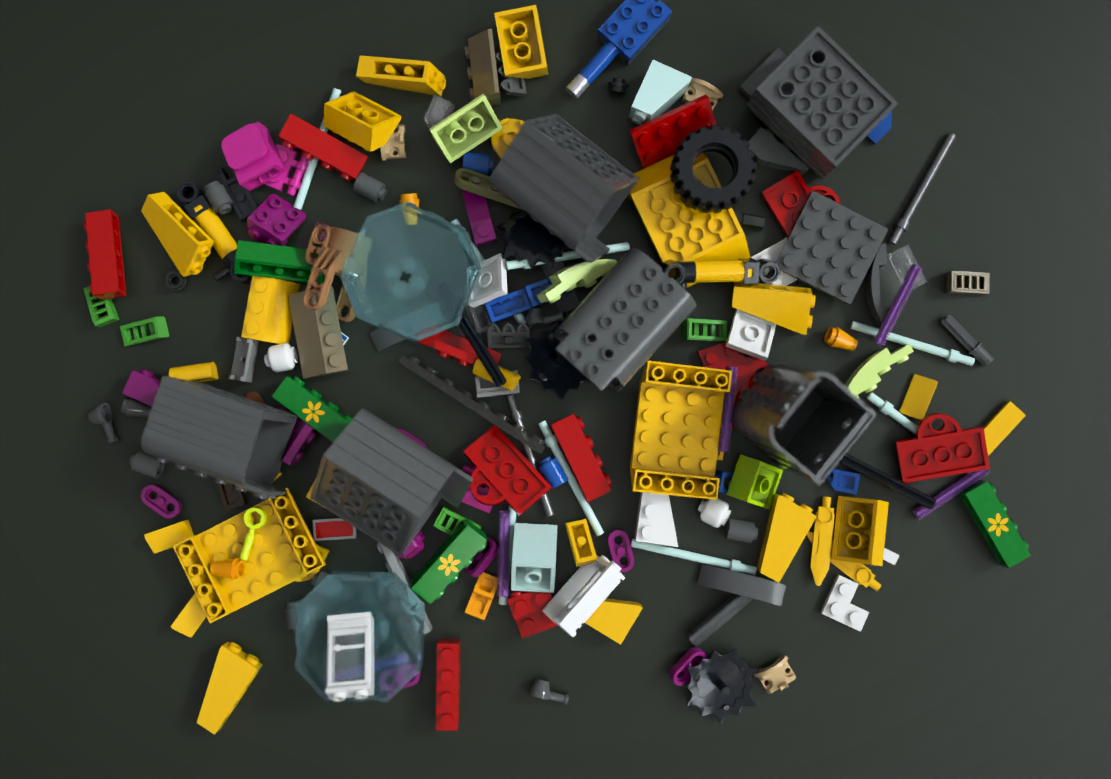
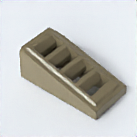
[946,271,990,294]

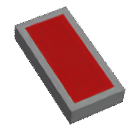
[312,518,357,541]

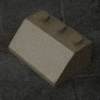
[465,29,501,105]

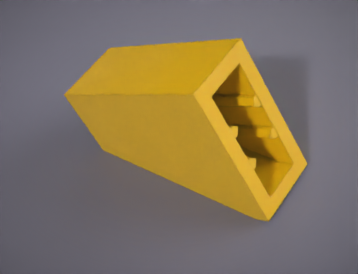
[585,598,643,645]

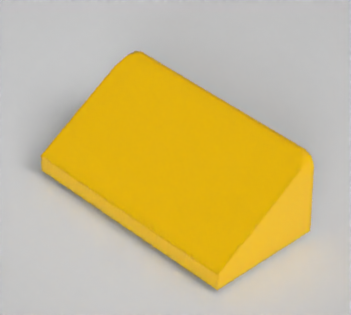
[899,374,938,421]
[144,519,194,554]
[171,594,206,638]

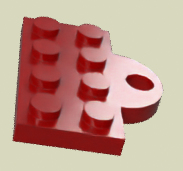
[760,171,841,237]
[697,342,768,430]
[895,413,990,483]
[463,425,552,516]

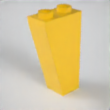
[356,55,446,96]
[141,192,214,277]
[732,282,816,335]
[757,493,817,583]
[197,642,263,735]

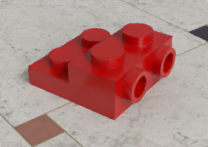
[507,591,557,638]

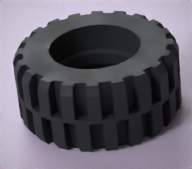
[670,125,756,213]

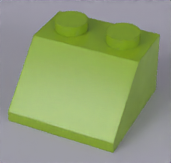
[726,454,783,510]

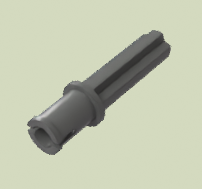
[941,314,994,367]

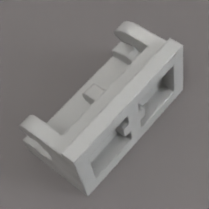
[229,337,259,382]
[475,370,520,398]

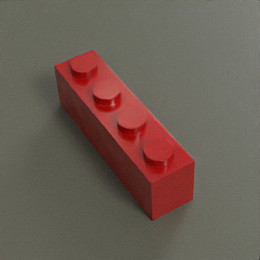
[279,114,368,182]
[83,209,126,300]
[551,414,613,502]
[436,639,461,731]

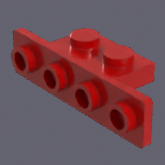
[416,327,501,367]

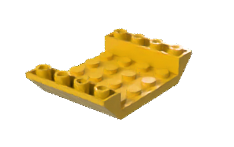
[627,153,751,288]
[630,361,732,500]
[173,488,326,623]

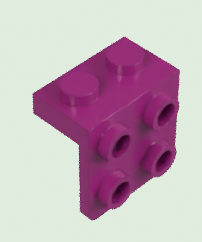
[246,194,306,246]
[280,408,317,465]

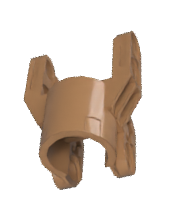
[303,225,372,322]

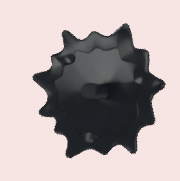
[497,211,573,268]
[524,321,592,400]
[686,649,758,723]

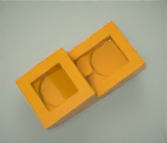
[465,572,499,621]

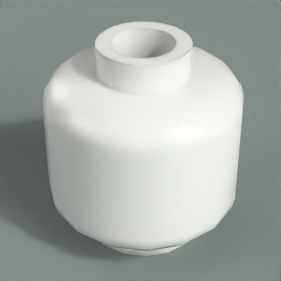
[264,343,298,373]
[698,498,731,528]

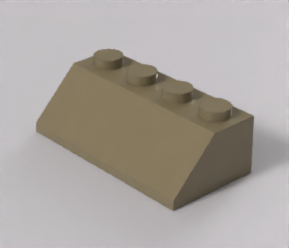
[288,286,348,379]

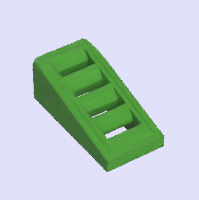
[83,286,120,328]
[120,316,169,347]
[682,318,727,342]
[433,506,482,535]

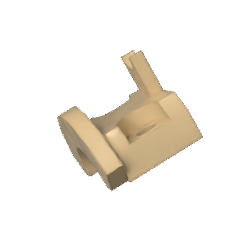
[682,78,723,110]
[380,125,406,161]
[754,655,796,694]

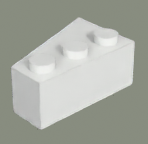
[634,492,678,547]

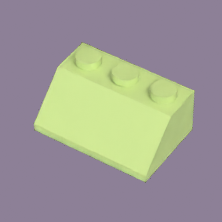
[429,94,503,163]

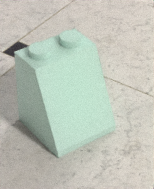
[629,60,692,126]
[511,523,557,593]

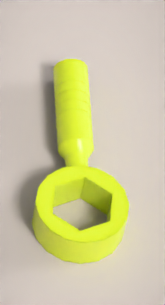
[239,507,267,560]

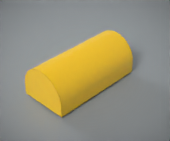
[473,359,521,391]
[169,362,218,383]
[565,519,597,567]

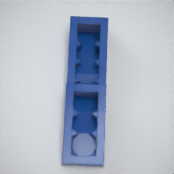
[483,278,572,325]

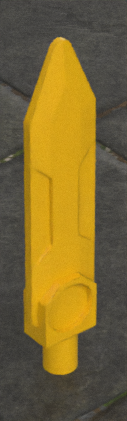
[810,496,835,586]
[807,532,881,591]

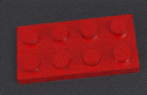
[629,94,717,169]

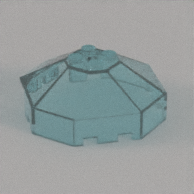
[340,201,482,342]
[295,571,425,702]

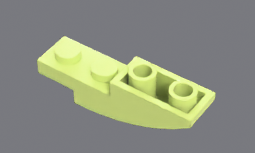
[537,259,618,303]
[845,344,914,398]

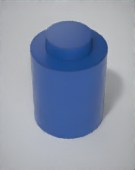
[463,152,494,176]
[538,456,568,490]

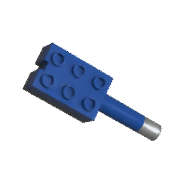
[566,0,672,99]

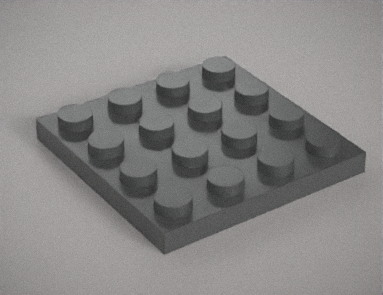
[775,191,888,305]

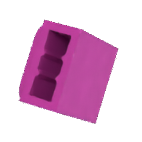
[221,122,286,191]

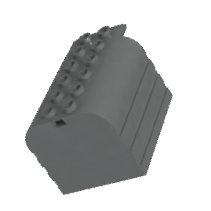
[739,26,898,180]
[489,114,639,263]
[554,247,697,393]
[732,362,877,486]
[141,376,298,499]
[310,408,474,557]

